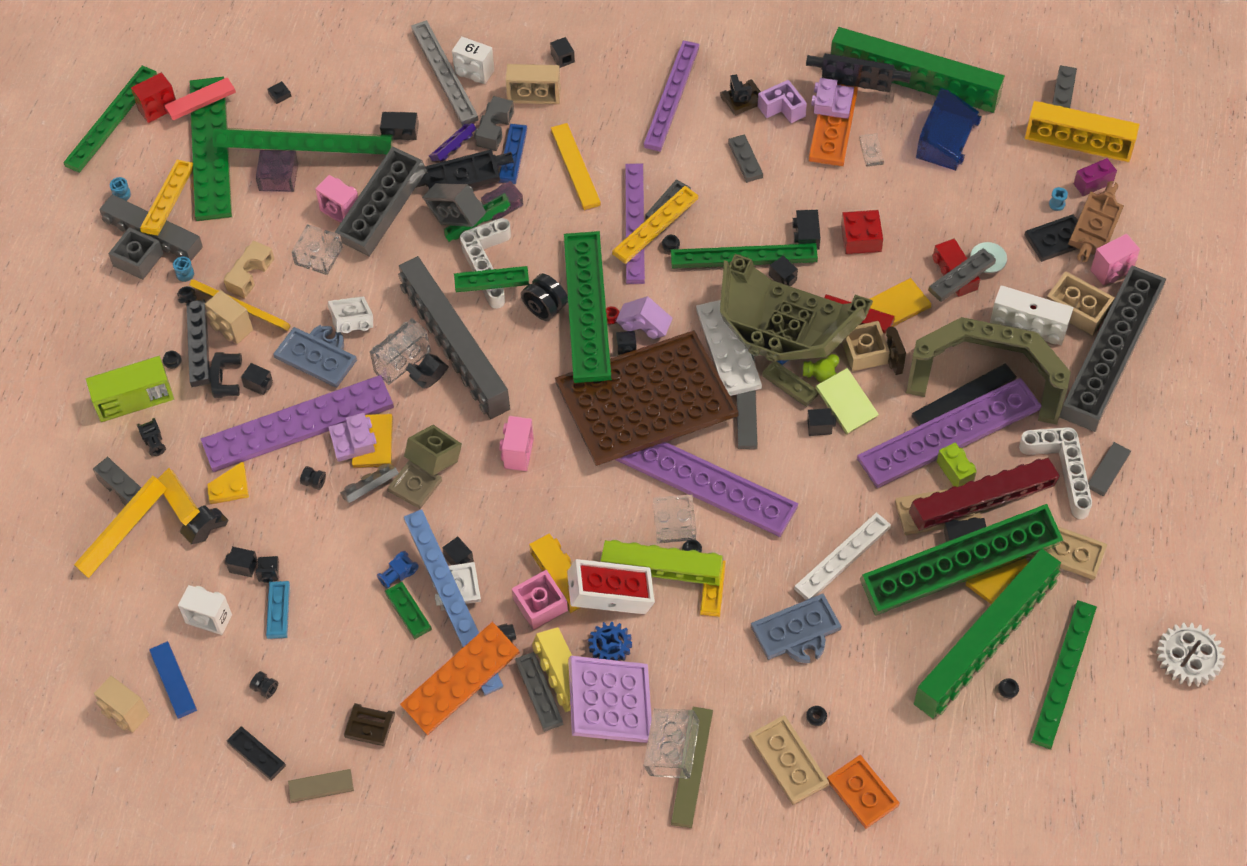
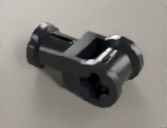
[137,418,166,456]

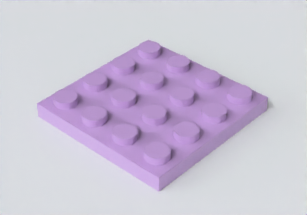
[568,656,653,743]

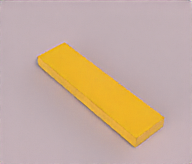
[158,468,200,525]

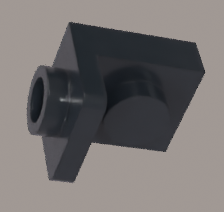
[730,74,752,102]
[616,331,637,355]
[256,556,279,583]

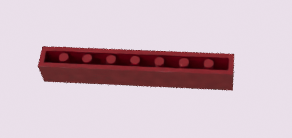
[909,457,1060,531]

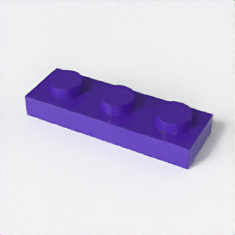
[429,123,476,162]

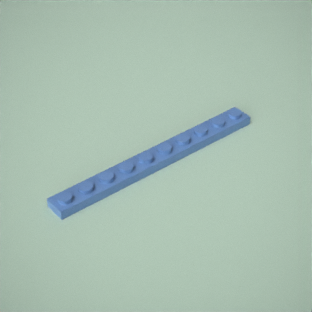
[404,509,503,696]

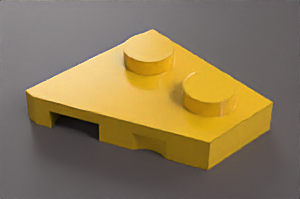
[207,462,249,504]

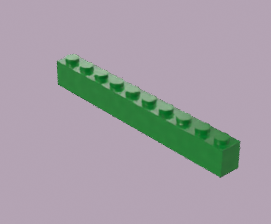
[213,127,393,155]

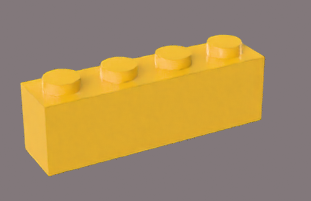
[529,533,581,614]

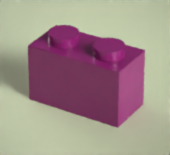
[1073,158,1117,196]

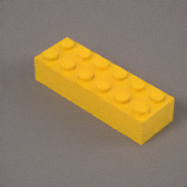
[1025,101,1140,162]

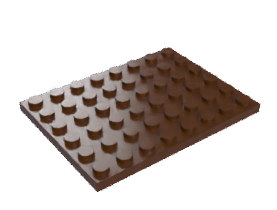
[555,330,739,466]

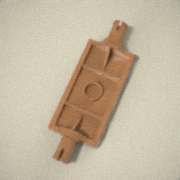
[1068,181,1124,262]

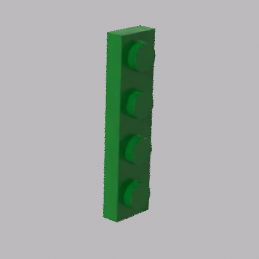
[444,193,511,242]
[454,266,529,293]

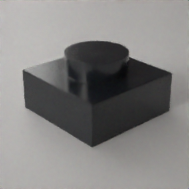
[267,81,292,104]

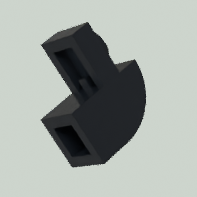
[405,353,449,389]
[180,505,229,545]

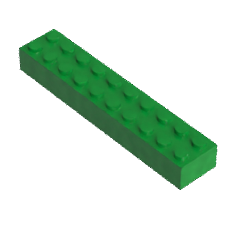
[831,27,1005,113]
[860,504,1063,616]
[914,548,1061,719]

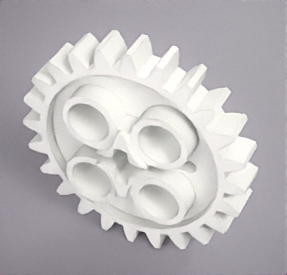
[1156,623,1225,687]

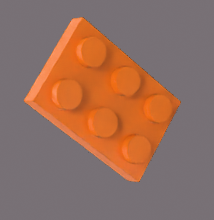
[827,755,900,829]

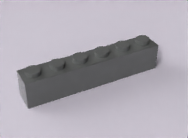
[99,194,203,261]

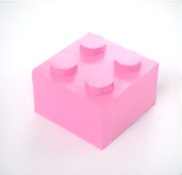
[315,175,358,223]
[1090,234,1140,286]
[499,416,534,471]
[512,570,568,630]

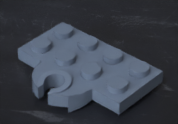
[273,325,357,388]
[751,593,842,663]

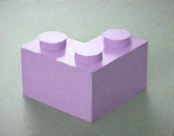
[758,80,807,123]
[616,296,673,339]

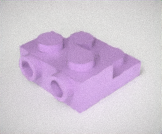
[811,78,854,119]
[329,413,377,462]

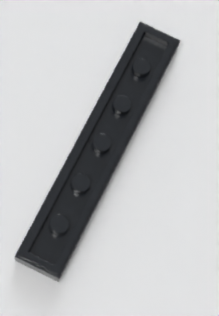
[912,363,1017,426]

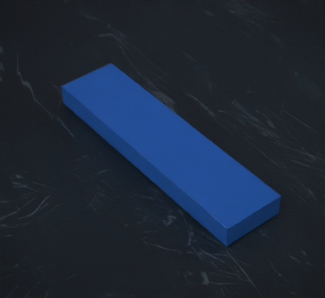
[499,124,527,184]
[149,641,197,719]

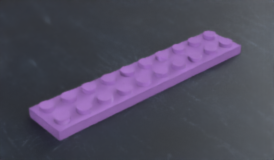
[201,375,394,472]
[857,378,1042,488]
[615,442,798,537]

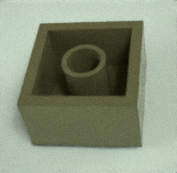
[404,425,462,476]

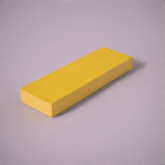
[700,560,726,617]

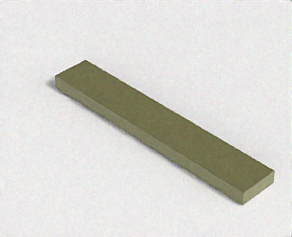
[671,706,713,828]

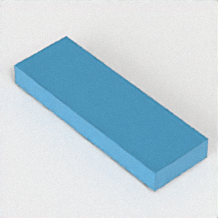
[266,581,290,639]

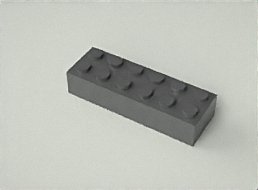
[335,146,427,257]

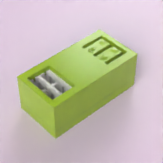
[85,355,175,422]

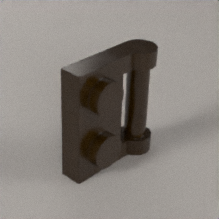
[720,79,761,116]
[886,327,906,375]
[344,703,395,747]

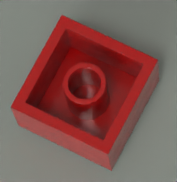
[131,72,176,123]
[841,210,883,254]

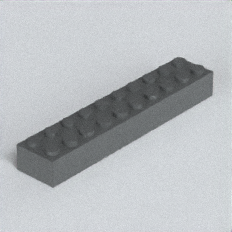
[398,256,510,420]
[1060,265,1166,432]

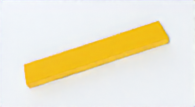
[551,123,601,210]
[140,159,193,236]
[612,186,698,264]
[189,279,291,331]
[74,475,167,578]

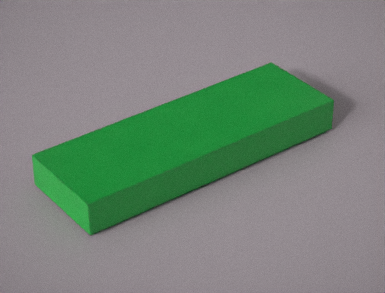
[385,582,432,640]

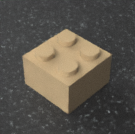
[205,290,253,344]
[841,321,890,371]
[94,676,150,733]

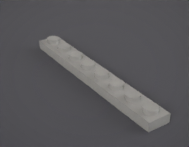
[411,20,479,126]

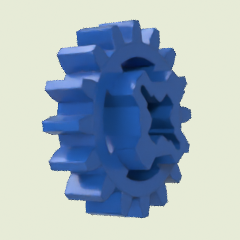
[588,621,632,661]

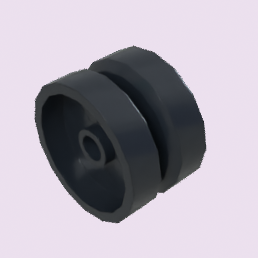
[521,273,568,321]

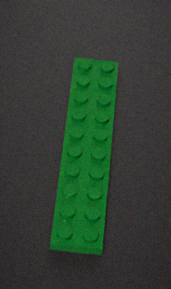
[190,76,232,221]
[564,231,612,383]

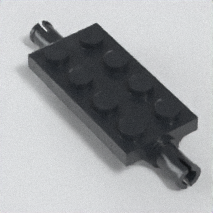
[806,53,911,92]
[416,149,514,190]

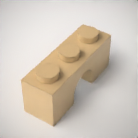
[224,240,274,298]

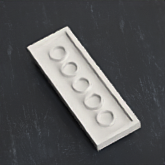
[696,300,762,396]

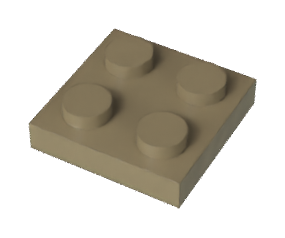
[388,460,442,509]

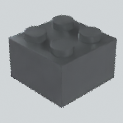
[108,227,164,280]

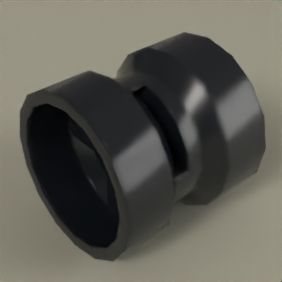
[300,466,326,490]
[249,671,279,699]

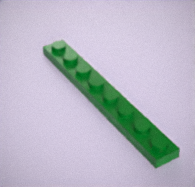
[63,65,157,173]
[671,243,818,269]
[1031,600,1097,750]

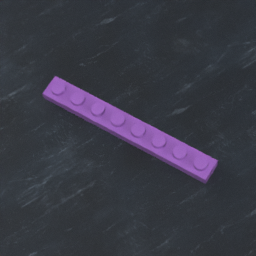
[644,40,699,152]
[625,163,645,284]

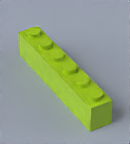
[601,540,723,586]

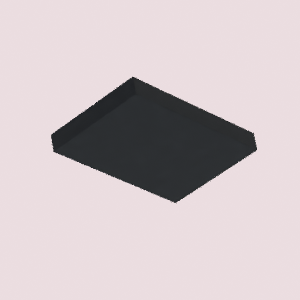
[1024,214,1078,262]

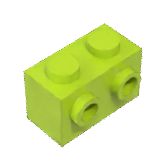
[937,442,977,487]

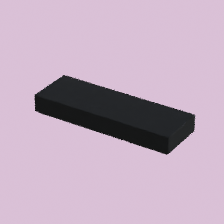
[226,726,286,781]

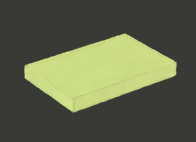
[815,368,879,435]

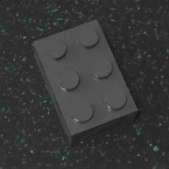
[422,183,486,227]

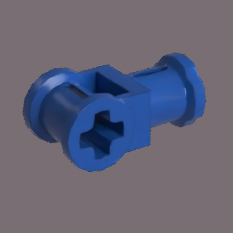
[377,551,419,589]

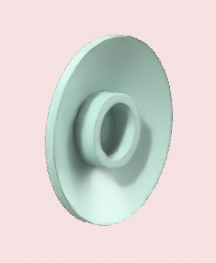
[970,242,1007,273]

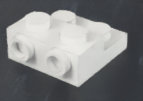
[328,296,373,333]
[433,562,481,611]

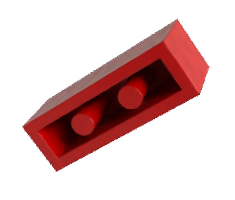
[932,238,980,297]

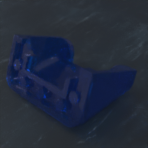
[916,88,982,171]

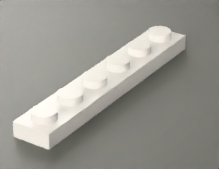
[794,512,891,600]

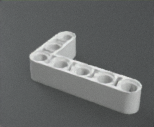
[460,218,511,309]
[1019,427,1092,519]

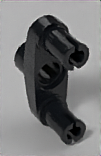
[210,352,242,398]

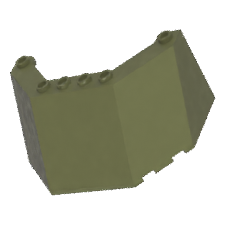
[906,317,1071,425]

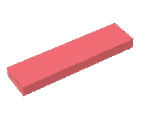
[164,77,236,120]

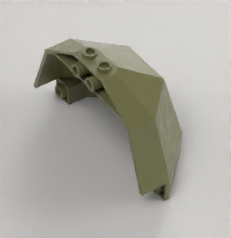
[720,254,873,362]

